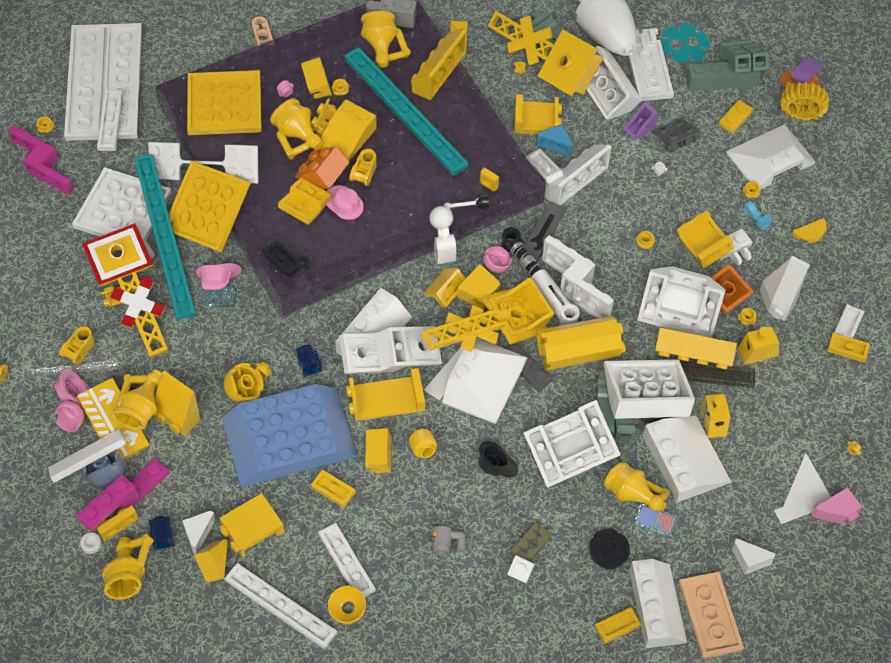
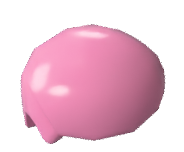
[483,246,512,273]
[55,401,85,433]

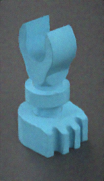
[742,201,772,230]

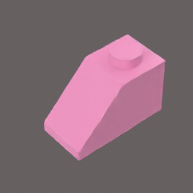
[811,487,862,524]

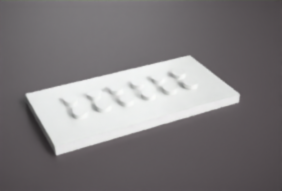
[64,23,142,141]

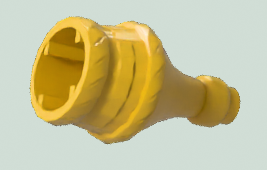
[360,11,411,68]
[270,98,323,159]
[113,370,161,430]
[604,462,670,513]
[102,534,153,600]

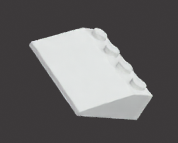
[604,360,695,419]
[643,416,731,502]

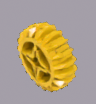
[780,82,829,121]

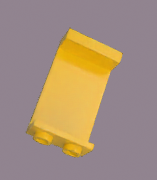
[346,368,425,421]

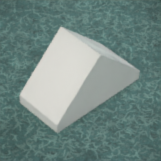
[183,511,215,554]
[732,538,775,574]

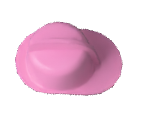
[326,185,364,220]
[196,263,242,290]
[54,369,90,407]

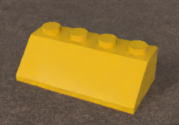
[411,28,467,100]
[655,328,737,370]

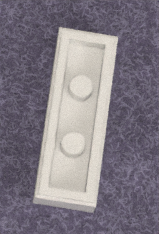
[525,149,564,184]

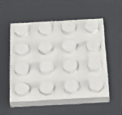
[72,167,172,242]

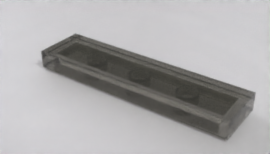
[679,360,755,388]

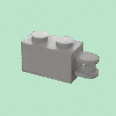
[366,0,416,28]

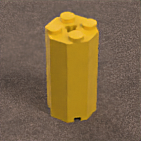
[536,316,625,371]

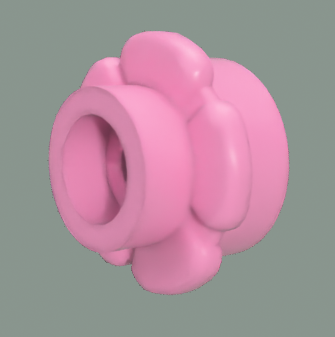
[277,80,294,97]

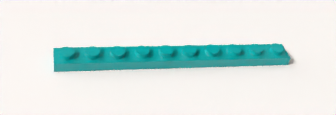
[345,47,468,176]
[134,154,195,320]

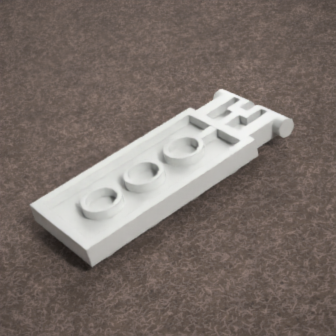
[628,28,674,101]

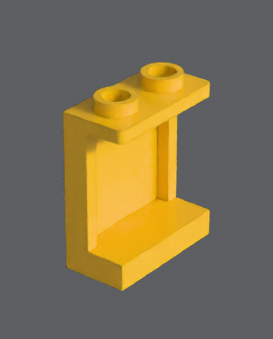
[514,94,562,134]
[677,210,734,269]
[219,493,284,557]

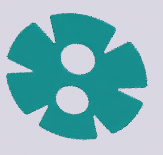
[659,23,710,63]

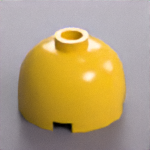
[223,363,264,403]

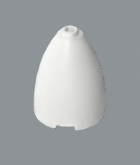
[576,0,637,56]

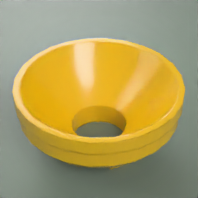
[328,586,366,625]

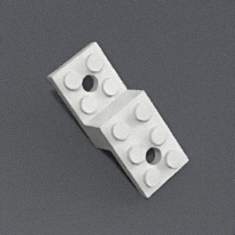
[542,236,614,318]
[339,326,442,374]

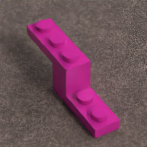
[8,125,73,195]
[76,459,170,532]

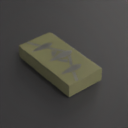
[510,522,552,561]

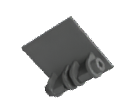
[652,118,701,152]

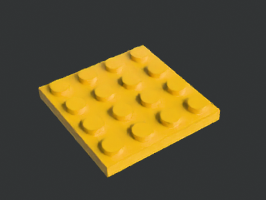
[187,70,262,135]
[169,161,251,253]

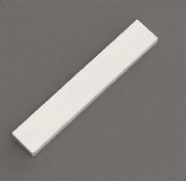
[224,563,337,650]

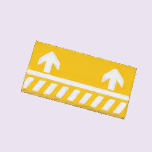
[77,378,150,460]

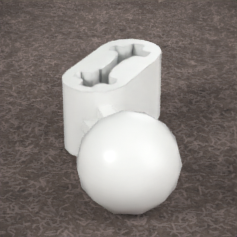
[430,206,456,265]

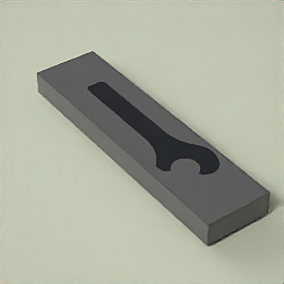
[524,201,566,263]

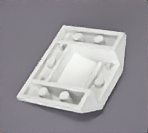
[726,124,815,189]
[637,266,725,338]
[442,338,528,424]
[524,400,621,488]

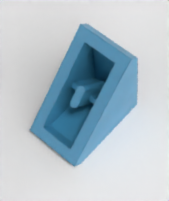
[537,125,573,156]

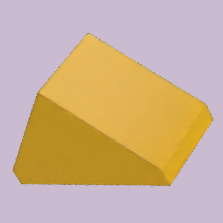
[194,539,228,583]

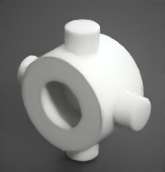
[651,161,667,176]

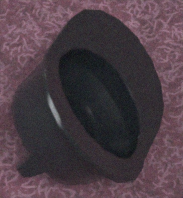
[478,441,518,478]

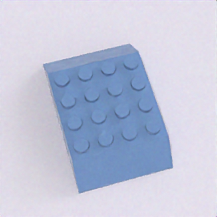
[222,384,357,487]

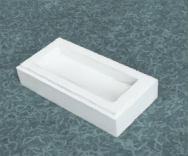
[834,304,865,338]

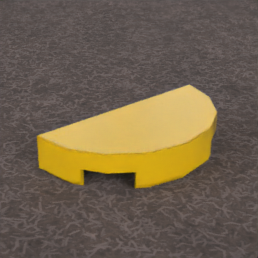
[792,218,827,243]

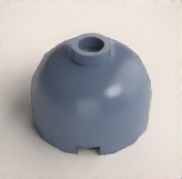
[83,450,125,488]

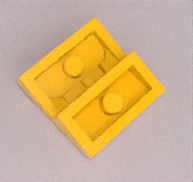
[278,178,332,225]

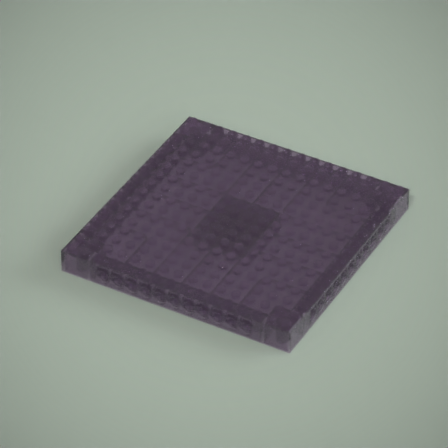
[155,0,546,318]

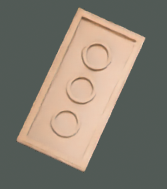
[679,571,744,659]

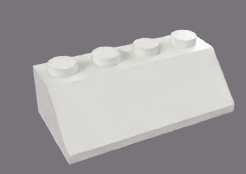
[587,46,642,120]
[542,145,612,205]
[335,288,412,358]
[629,559,687,648]

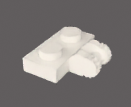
[720,229,752,265]

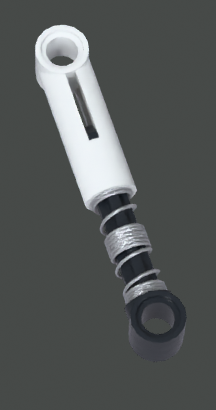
[501,227,579,325]

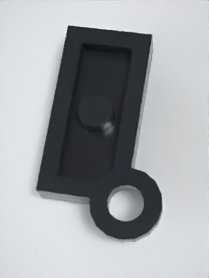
[262,240,311,278]

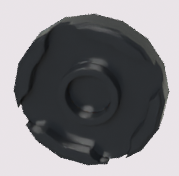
[589,529,630,569]

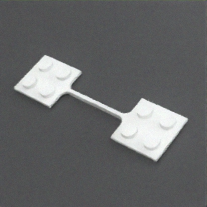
[148,142,258,184]

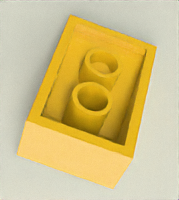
[318,99,376,161]
[155,371,200,436]

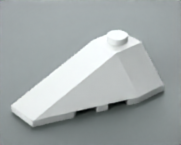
[760,256,810,321]

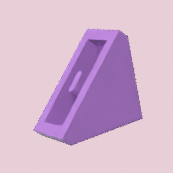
[623,101,658,140]

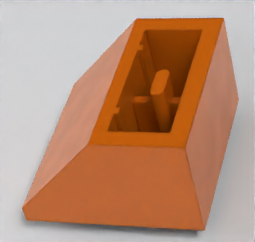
[295,146,350,189]

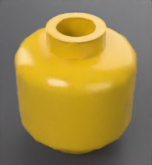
[408,429,437,458]

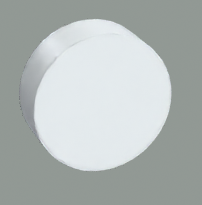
[80,532,102,554]

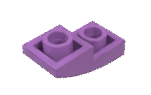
[791,57,824,83]

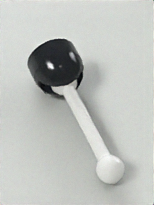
[444,194,489,209]

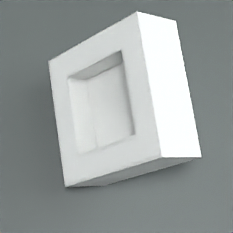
[507,555,535,583]

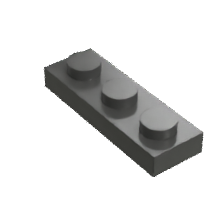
[504,343,553,392]

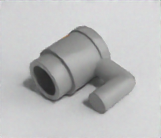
[432,526,466,556]

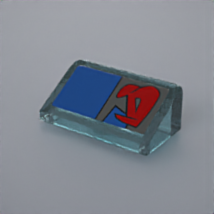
[633,503,679,539]

